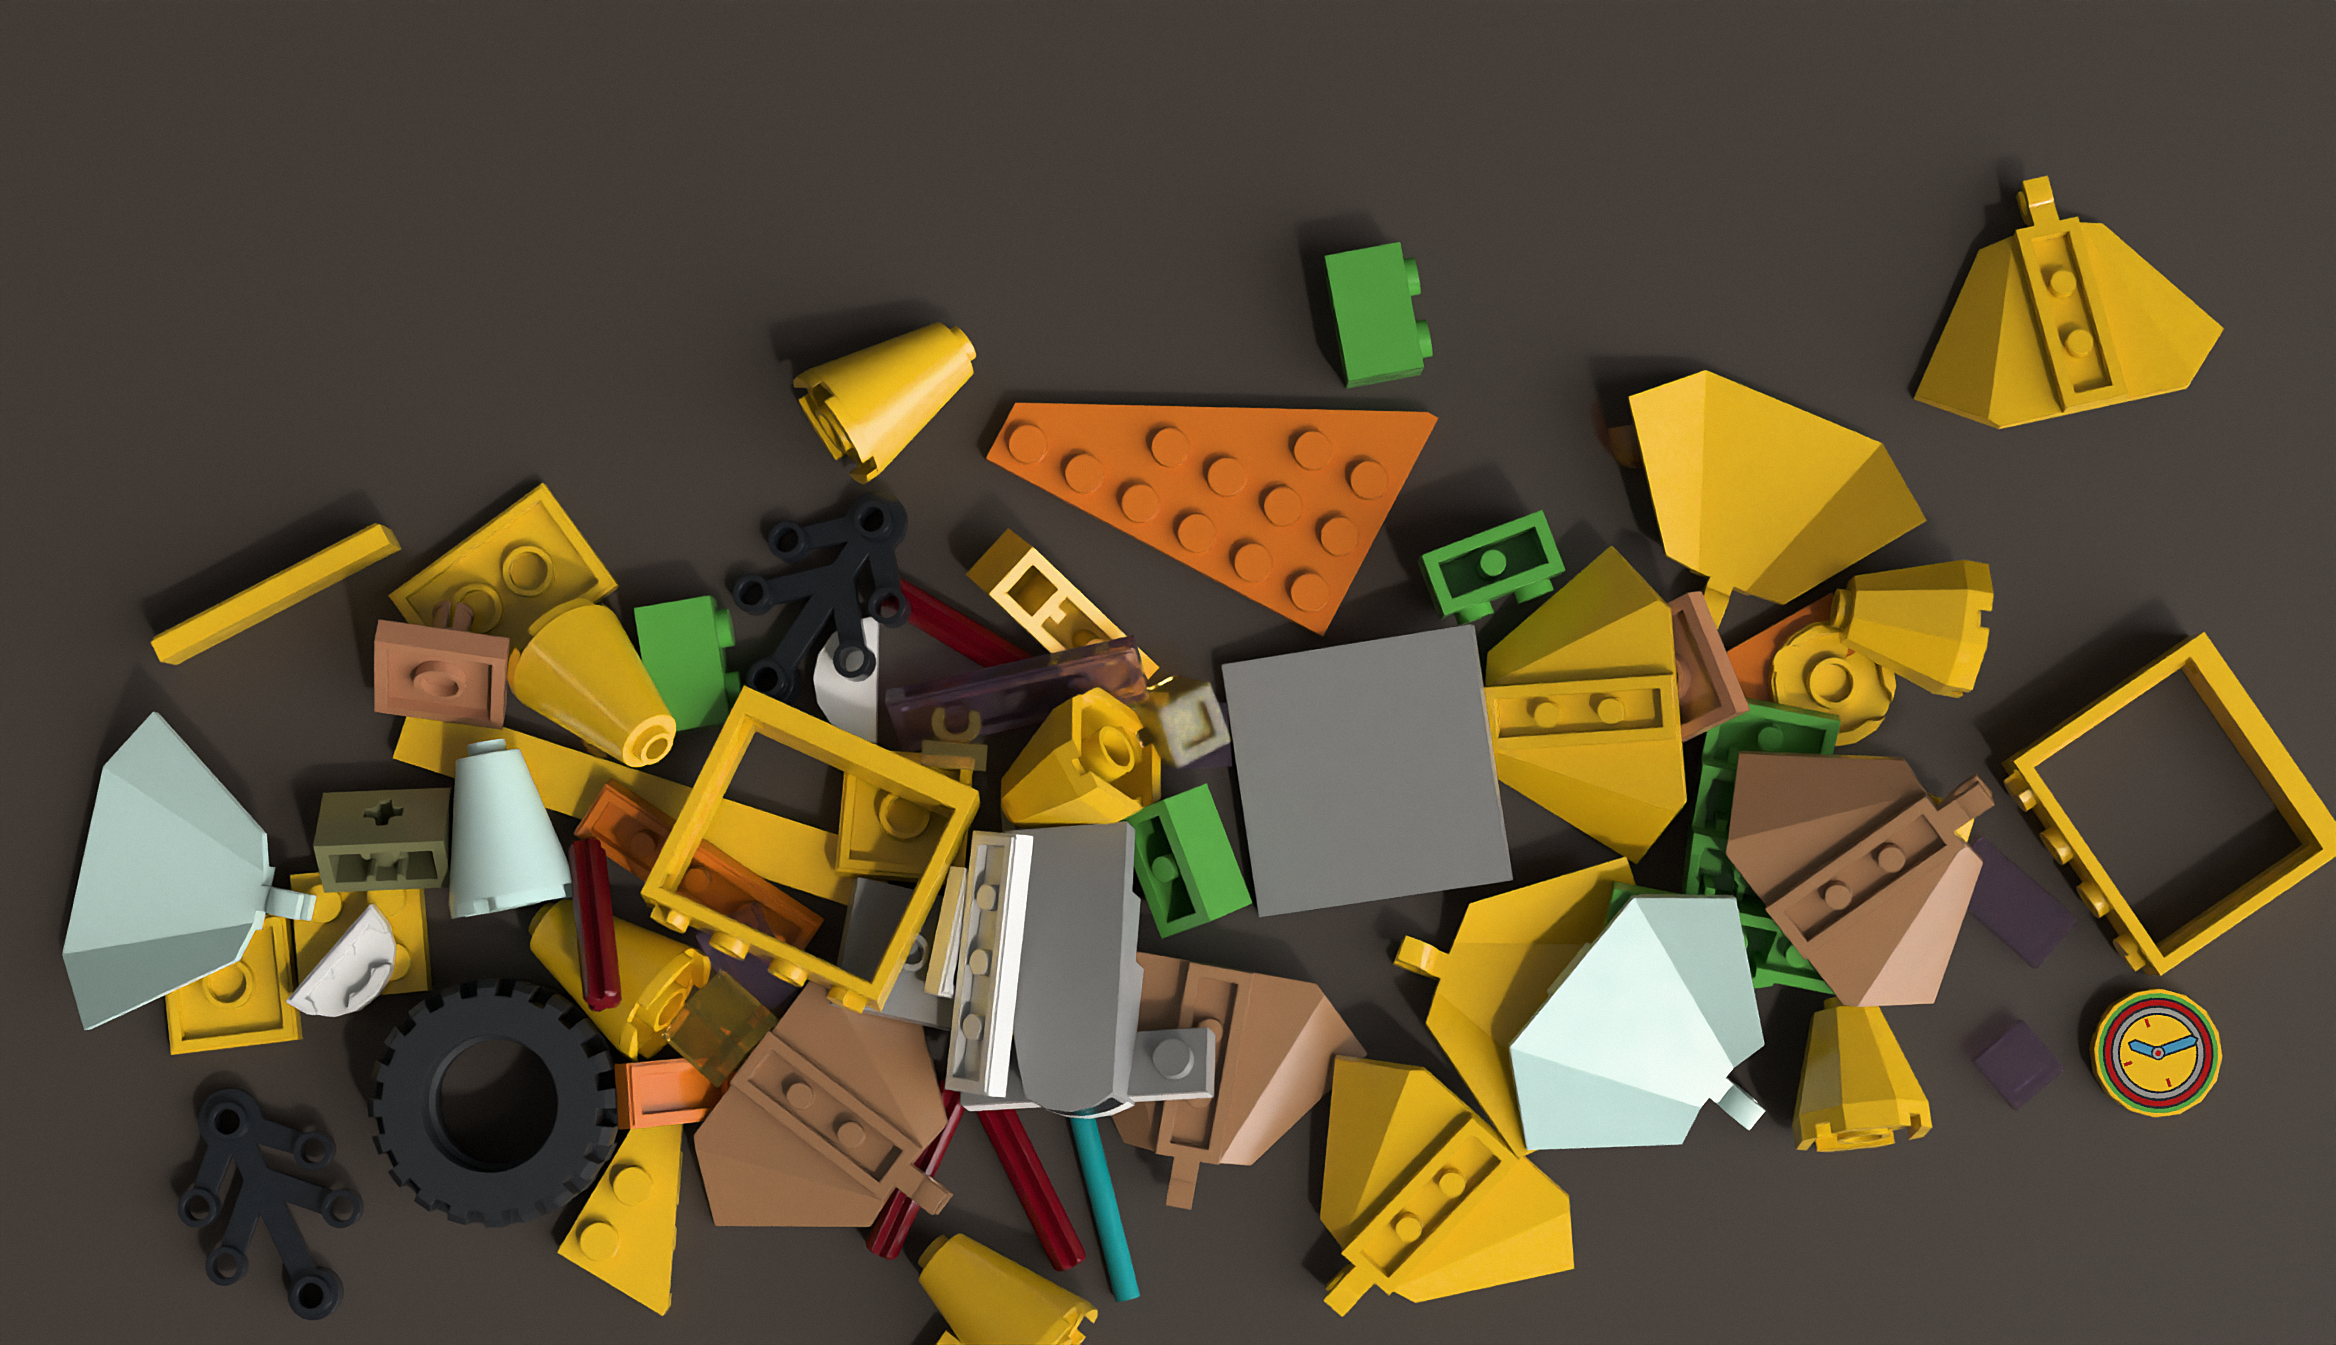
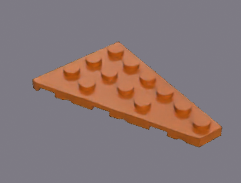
[986,403,1438,638]

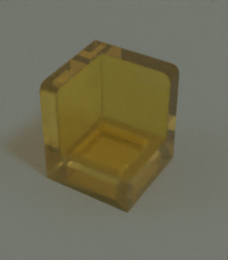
[1123,675,1232,769]
[663,971,780,1088]

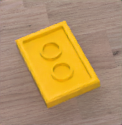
[388,483,620,663]

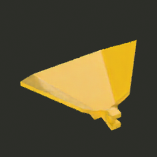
[1914,176,2224,429]
[1627,370,1927,630]
[1484,546,1687,864]
[1393,857,1636,1159]
[1320,1054,1574,1317]

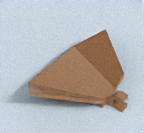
[1726,751,1994,1007]
[1111,951,1367,1210]
[694,981,954,1227]

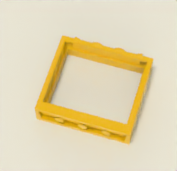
[2001,632,2336,976]
[640,686,980,1014]

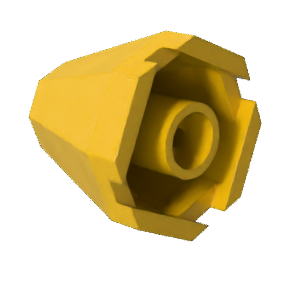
[1830,560,1994,698]
[1001,687,1161,830]
[1792,997,1932,1152]

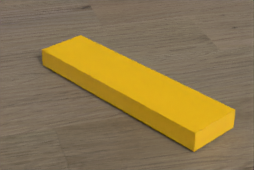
[151,523,402,665]

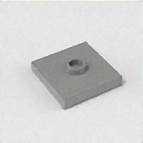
[829,877,954,1031]

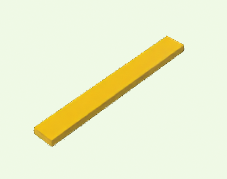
[393,716,890,906]

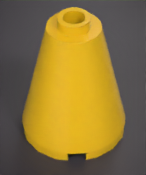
[793,322,976,485]
[506,598,676,767]
[528,898,711,1062]
[918,1233,1098,1345]

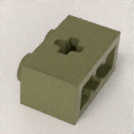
[313,788,454,893]

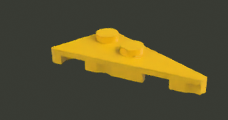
[557,1123,683,1316]

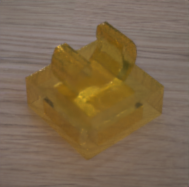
[919,706,988,771]

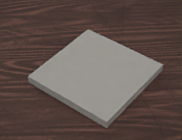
[1222,624,1513,917]

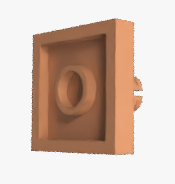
[1667,591,1750,743]
[374,601,510,730]

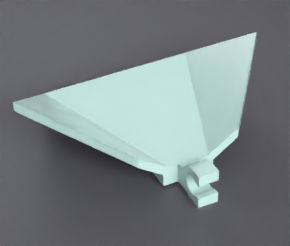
[62,712,317,1030]
[1508,894,1765,1150]

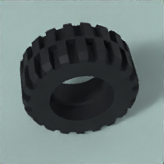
[368,978,619,1228]

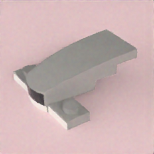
[960,821,1216,1119]

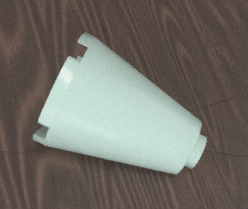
[449,739,572,919]

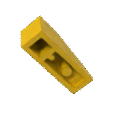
[965,528,1159,704]

